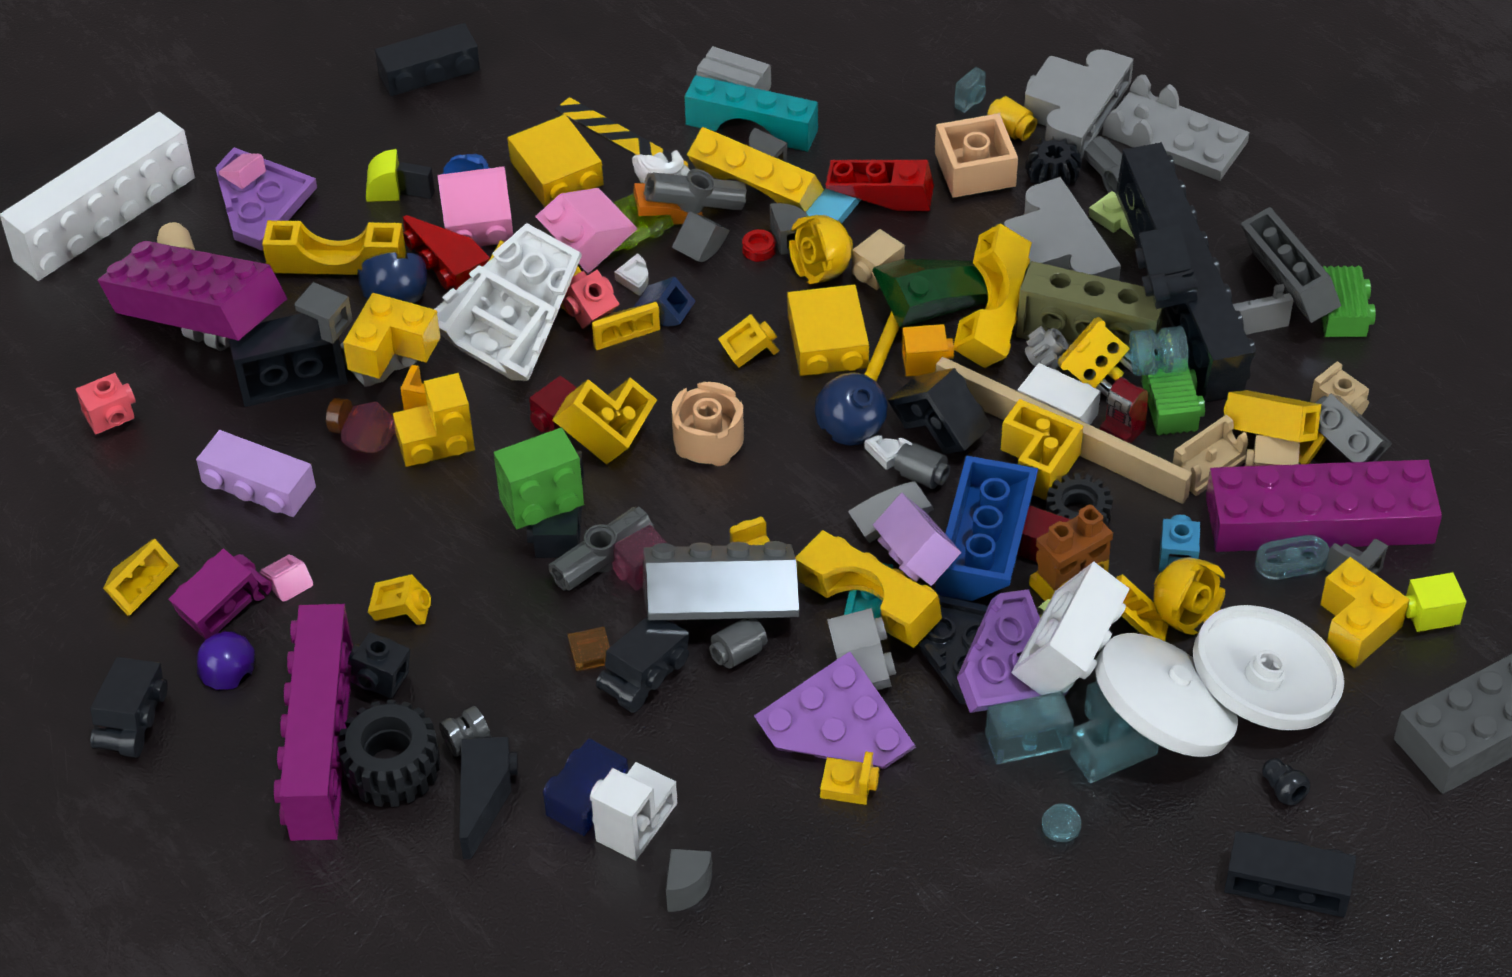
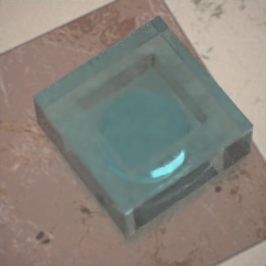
[955,67,986,113]

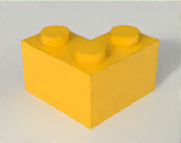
[343,293,440,379]
[393,373,475,467]
[552,377,657,464]
[1001,399,1084,500]
[1320,557,1410,668]

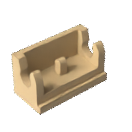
[1173,415,1248,496]

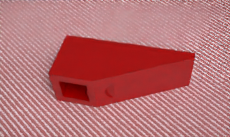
[826,160,934,211]
[402,215,490,290]

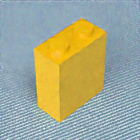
[507,114,604,207]
[787,284,869,376]

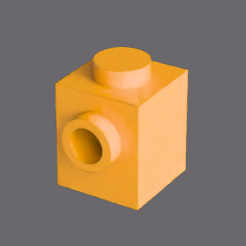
[902,324,954,376]

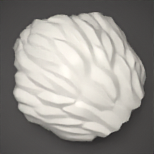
[632,150,690,183]

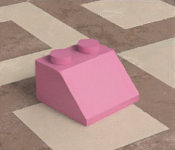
[437,167,513,247]
[535,188,637,274]

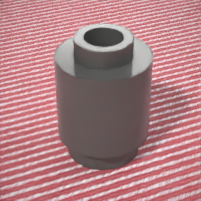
[894,443,950,489]
[709,618,768,669]

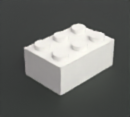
[1011,561,1130,700]

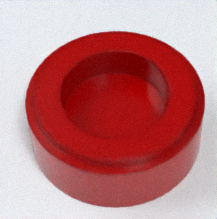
[742,229,776,262]

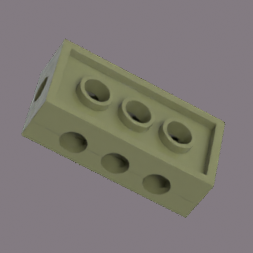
[1016,261,1165,367]

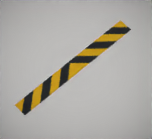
[555,97,713,177]

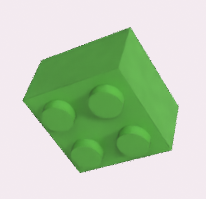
[493,427,584,530]

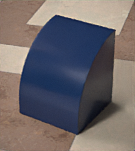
[634,276,696,326]

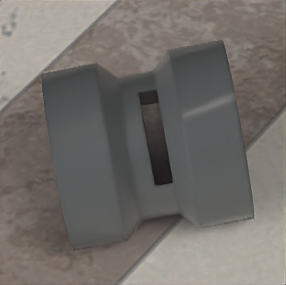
[439,706,491,757]

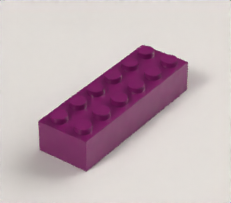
[97,241,287,341]
[1206,460,1442,552]
[274,604,353,841]

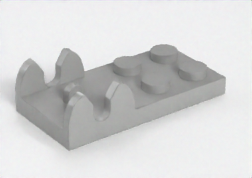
[1102,75,1250,181]

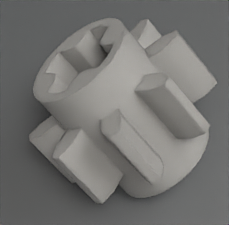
[1025,326,1069,369]

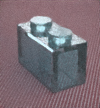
[985,691,1074,764]

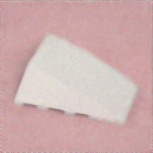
[434,223,582,381]

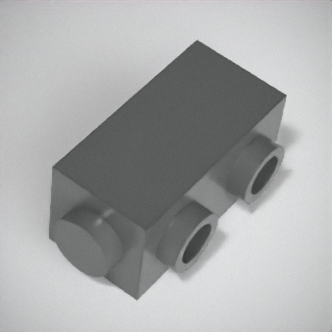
[1316,393,1392,462]

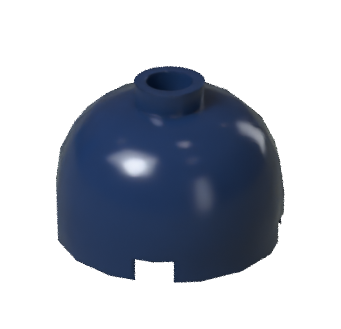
[357,252,427,304]
[814,372,888,446]

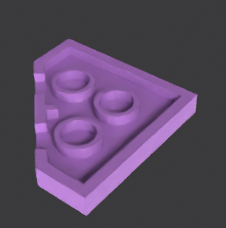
[215,147,317,250]
[957,589,1069,713]
[754,651,916,769]

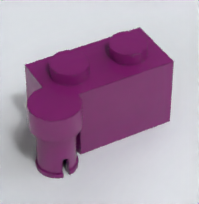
[169,548,272,639]

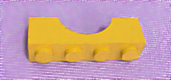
[687,127,824,212]
[262,220,406,275]
[953,223,1032,368]
[795,530,942,648]

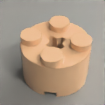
[672,382,744,466]

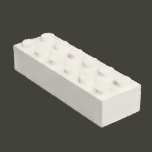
[0,112,195,281]

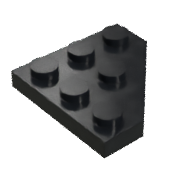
[917,596,997,711]

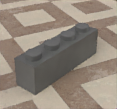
[1240,207,1341,323]

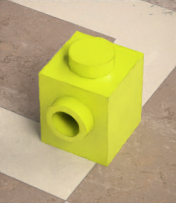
[1406,572,1466,632]

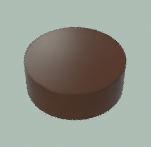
[326,398,353,434]

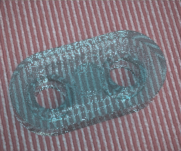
[1255,535,1329,580]

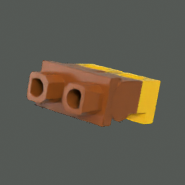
[1029,504,1113,601]

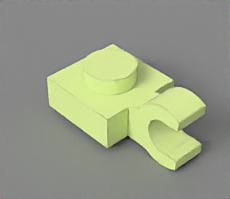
[1089,191,1134,238]

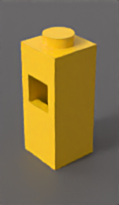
[1224,390,1322,442]

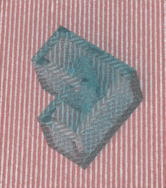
[1070,681,1159,783]

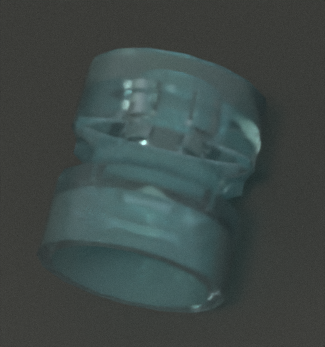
[1129,326,1188,376]

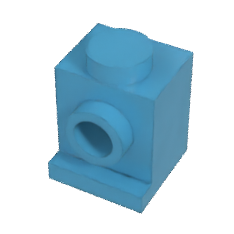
[1159,515,1200,572]

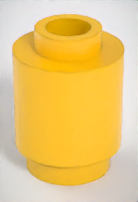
[988,96,1037,141]

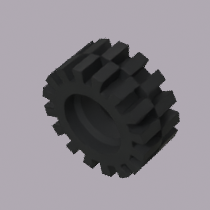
[1045,473,1113,527]

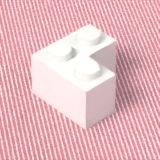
[590,762,677,861]

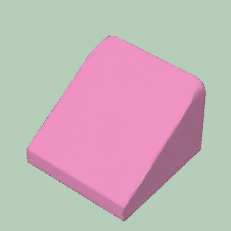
[219,154,266,189]
[259,554,313,602]

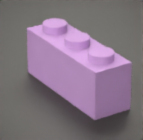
[196,430,316,517]
[873,492,962,586]

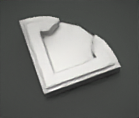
[614,253,649,296]
[865,436,912,470]

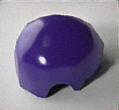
[197,631,255,689]

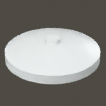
[1193,605,1344,730]
[1095,633,1238,757]

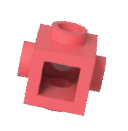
[563,269,620,329]
[76,373,136,435]

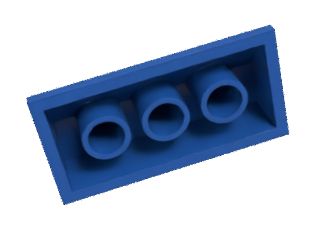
[935,455,1038,601]

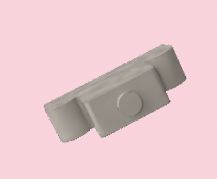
[1024,49,1134,159]
[1004,177,1121,281]

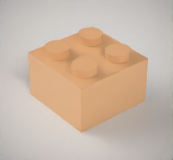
[935,113,1018,198]

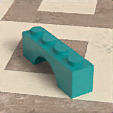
[684,75,818,152]

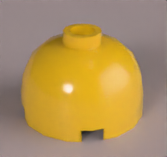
[789,215,853,284]
[1153,557,1225,635]

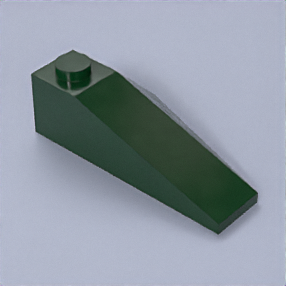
[872,259,988,328]

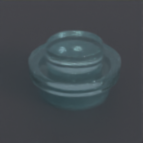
[1041,803,1082,842]

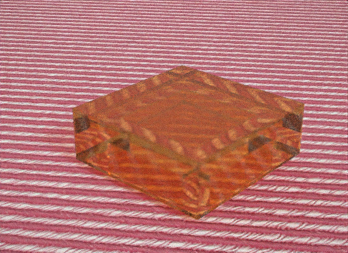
[568,626,610,671]

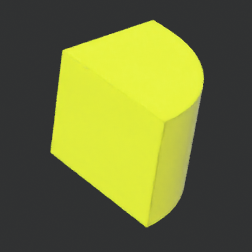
[366,149,400,202]

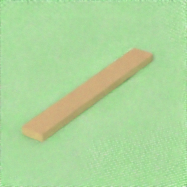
[936,357,1192,504]

